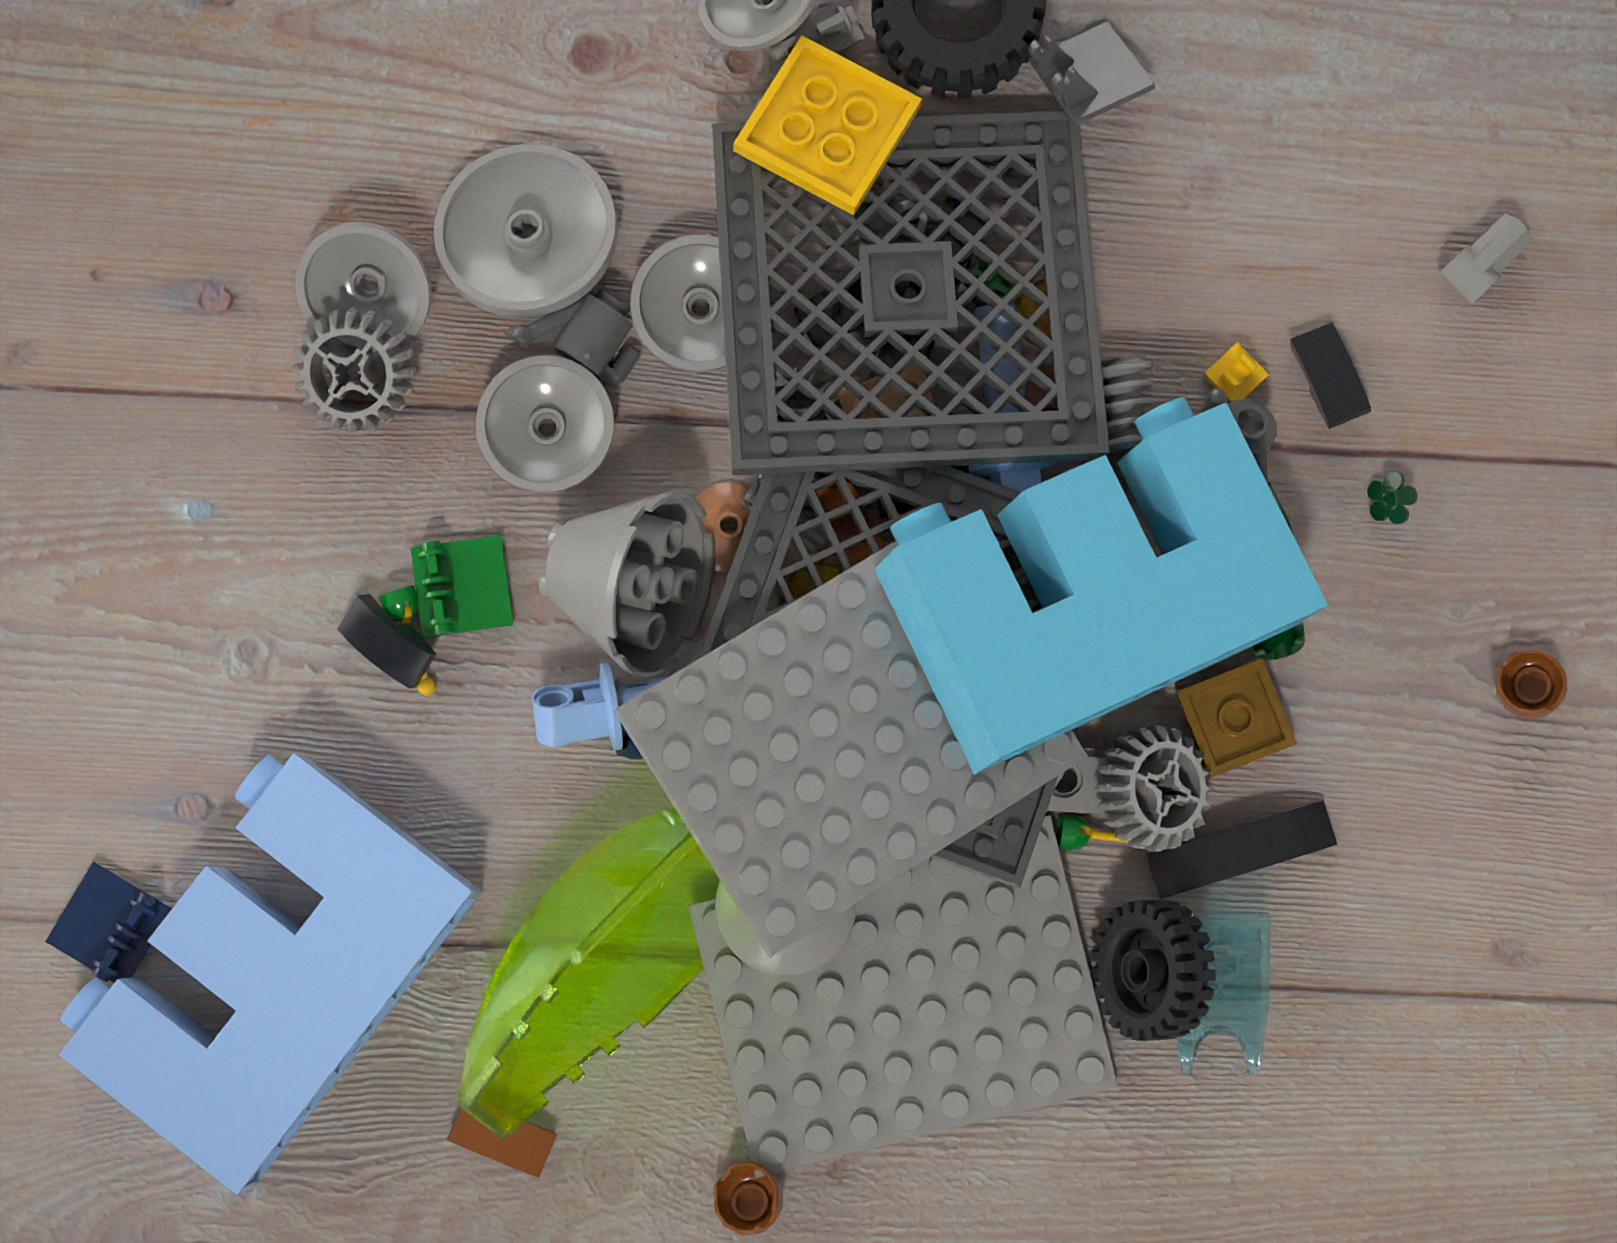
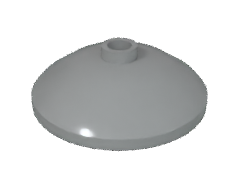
[697,0,817,51]
[295,222,431,356]
[630,235,726,372]
[476,355,615,493]
[715,881,856,976]

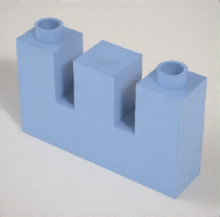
[59,753,482,1195]

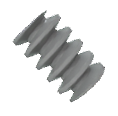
[1101,357,1154,455]

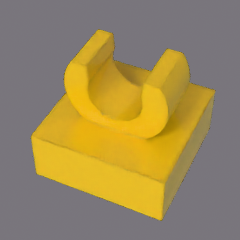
[1203,342,1269,403]

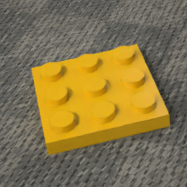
[733,35,922,215]

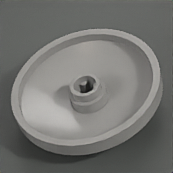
[434,144,618,318]

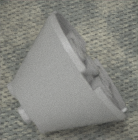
[539,492,715,677]

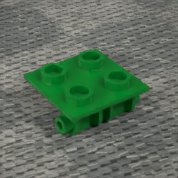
[410,535,514,638]

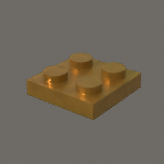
[1175,658,1297,778]

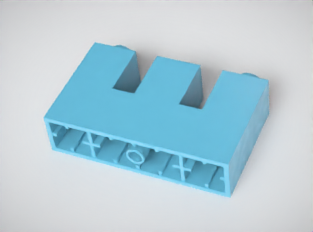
[874,397,1328,775]

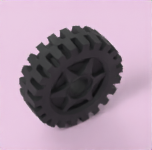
[1091,900,1216,1041]

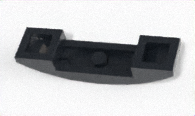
[1146,800,1337,899]

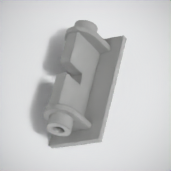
[767,0,865,70]

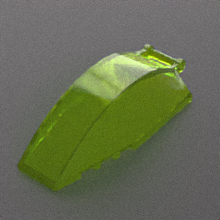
[457,807,720,1140]

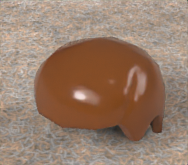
[1496,650,1567,720]
[714,1161,783,1236]

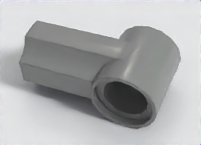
[1439,212,1534,305]

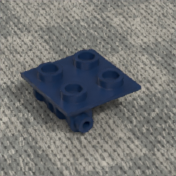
[45,862,172,983]

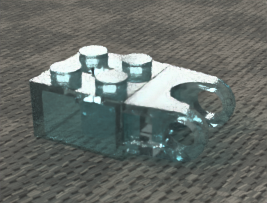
[1177,910,1271,1077]

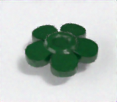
[1367,472,1418,524]

